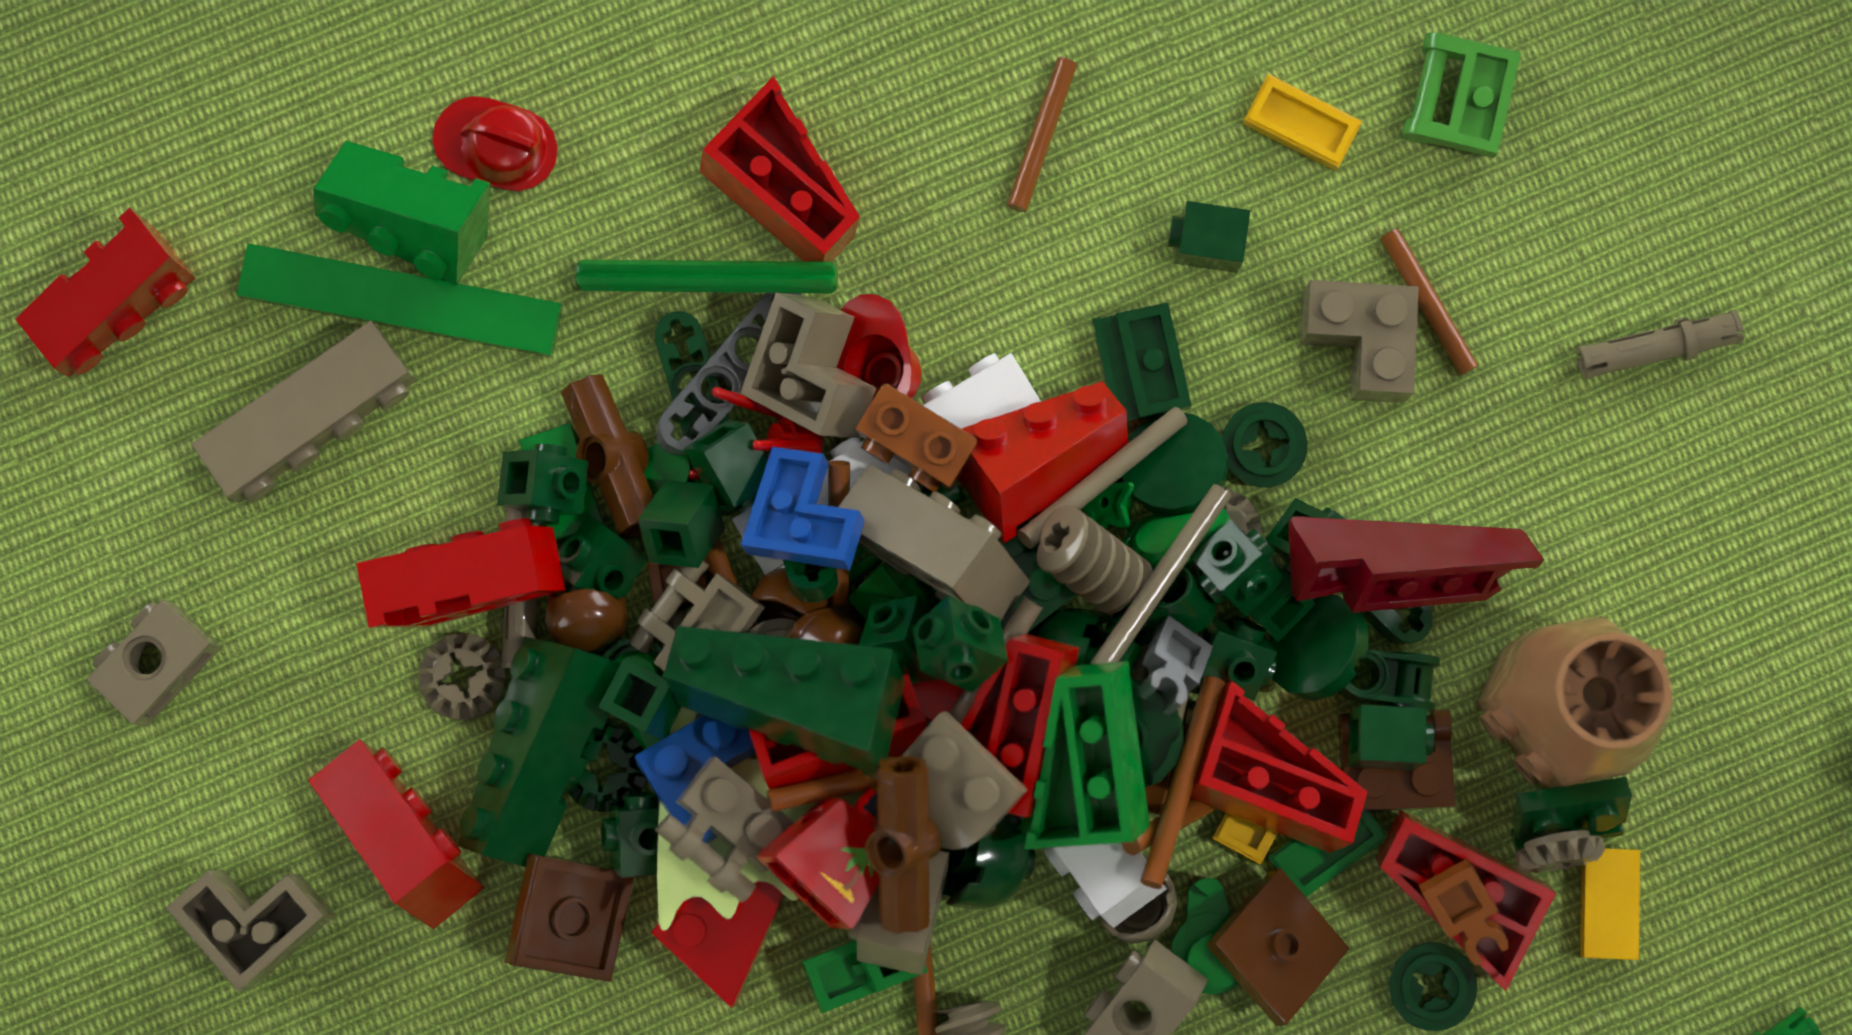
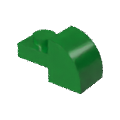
[801,940,928,1014]

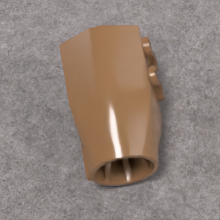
[1476,616,1674,789]

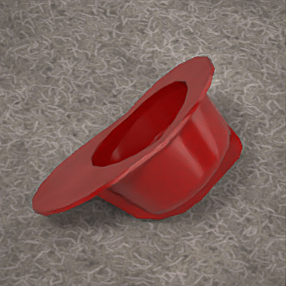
[432,96,558,192]
[837,294,922,401]

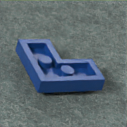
[740,447,865,570]
[634,715,756,844]

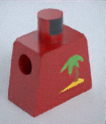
[756,788,879,929]

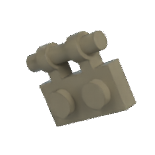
[629,560,765,671]
[656,756,794,902]

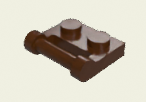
[1338,709,1456,812]

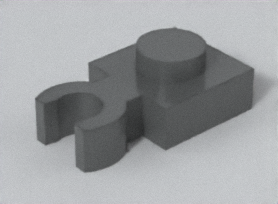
[1139,615,1213,716]

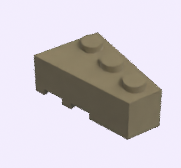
[838,464,1030,622]

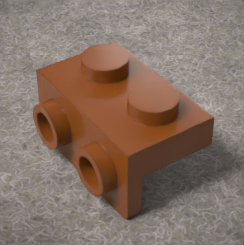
[855,384,977,493]

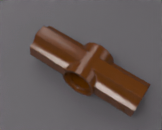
[561,374,654,539]
[866,756,942,934]

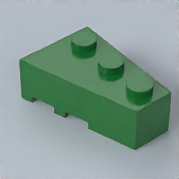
[313,140,490,285]
[1024,661,1150,849]

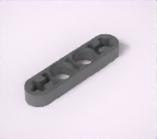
[655,293,803,456]

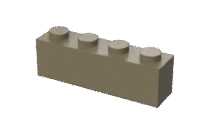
[191,320,416,503]

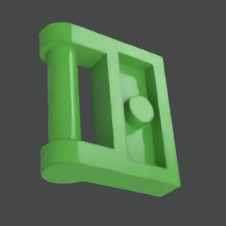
[1402,32,1521,158]

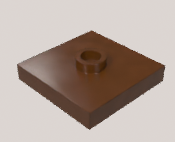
[504,853,634,982]
[1206,868,1350,1026]

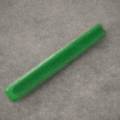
[575,259,838,294]

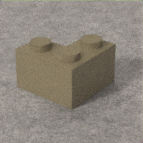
[1300,280,1419,403]
[740,292,876,438]
[166,870,336,991]

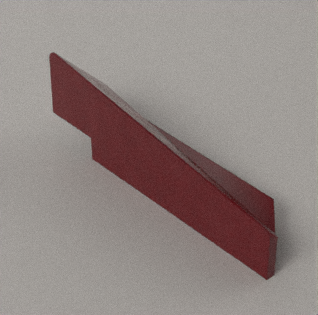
[1288,516,1544,613]

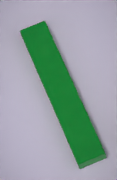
[236,243,563,358]

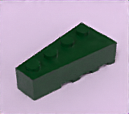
[663,626,906,780]
[458,636,621,867]

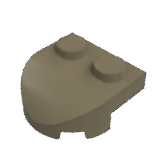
[902,711,1028,849]

